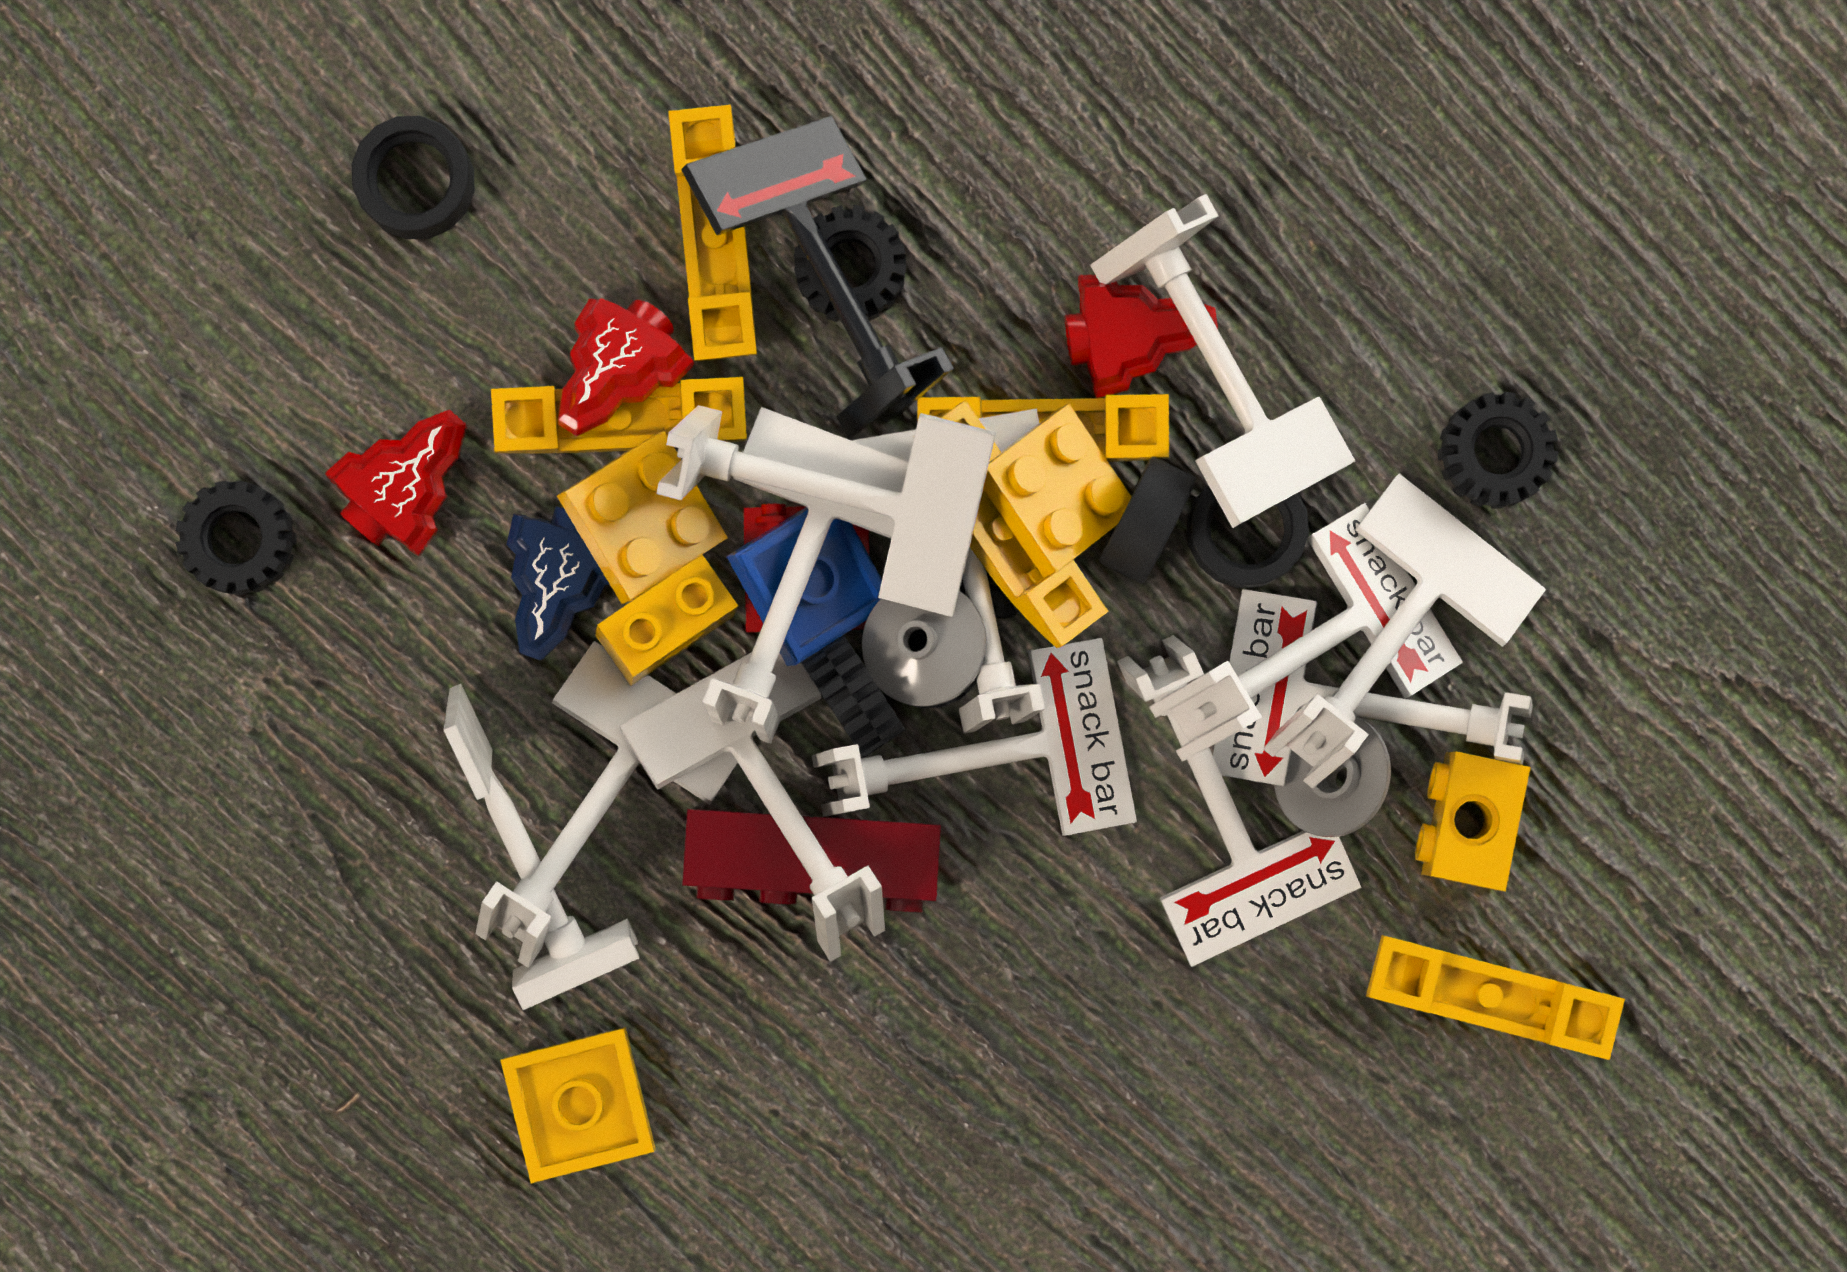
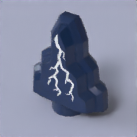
[506,507,610,661]

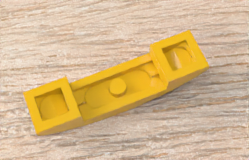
[668,105,757,361]
[491,377,747,454]
[917,394,1169,462]
[940,400,1109,648]
[1366,935,1625,1060]

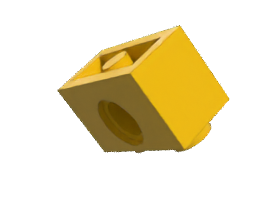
[595,554,738,686]
[1415,751,1530,892]

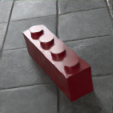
[682,809,941,912]

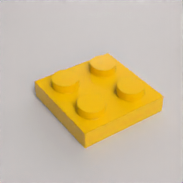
[983,404,1131,578]
[557,430,728,604]
[501,1027,656,1183]

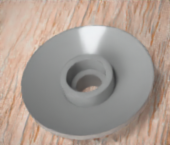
[862,590,987,707]
[1274,716,1391,837]

